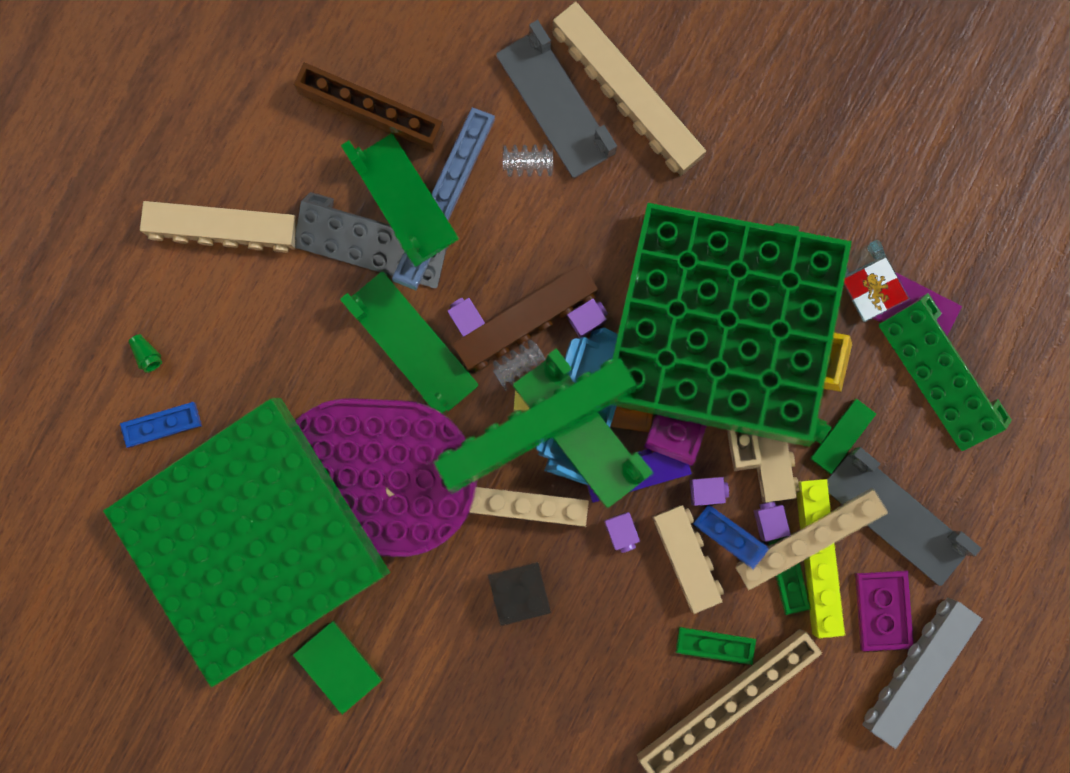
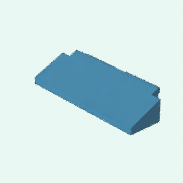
[535,327,618,485]

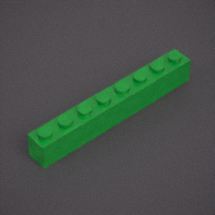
[434,358,636,494]

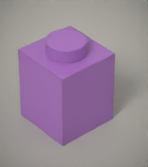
[448,298,485,337]
[567,299,608,338]
[690,477,729,505]
[754,501,791,541]
[604,512,640,553]

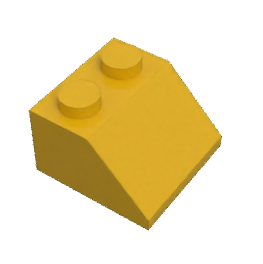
[824,333,852,392]

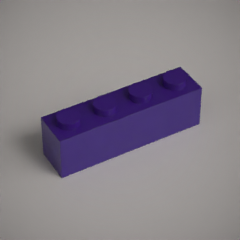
[587,449,692,502]

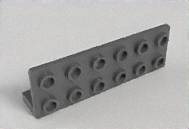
[496,20,617,178]
[295,192,449,288]
[827,447,982,586]

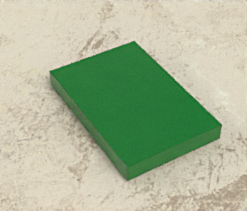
[293,621,383,715]

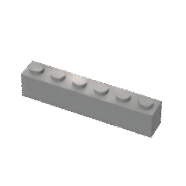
[862,598,982,749]

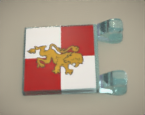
[843,240,910,322]

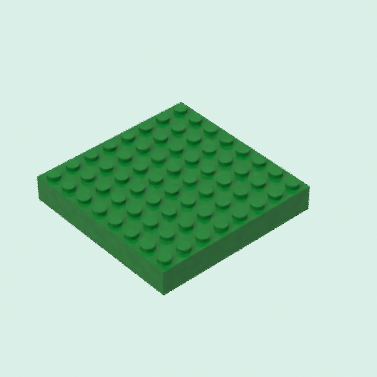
[611,203,852,447]
[103,398,391,688]

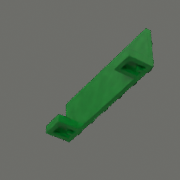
[341,134,459,267]
[340,272,479,415]
[879,293,1012,451]
[513,348,653,508]

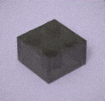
[488,561,551,626]

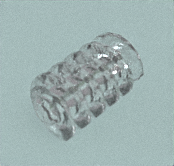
[503,144,553,177]
[492,339,546,392]

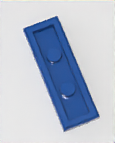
[120,402,202,448]
[693,504,769,570]

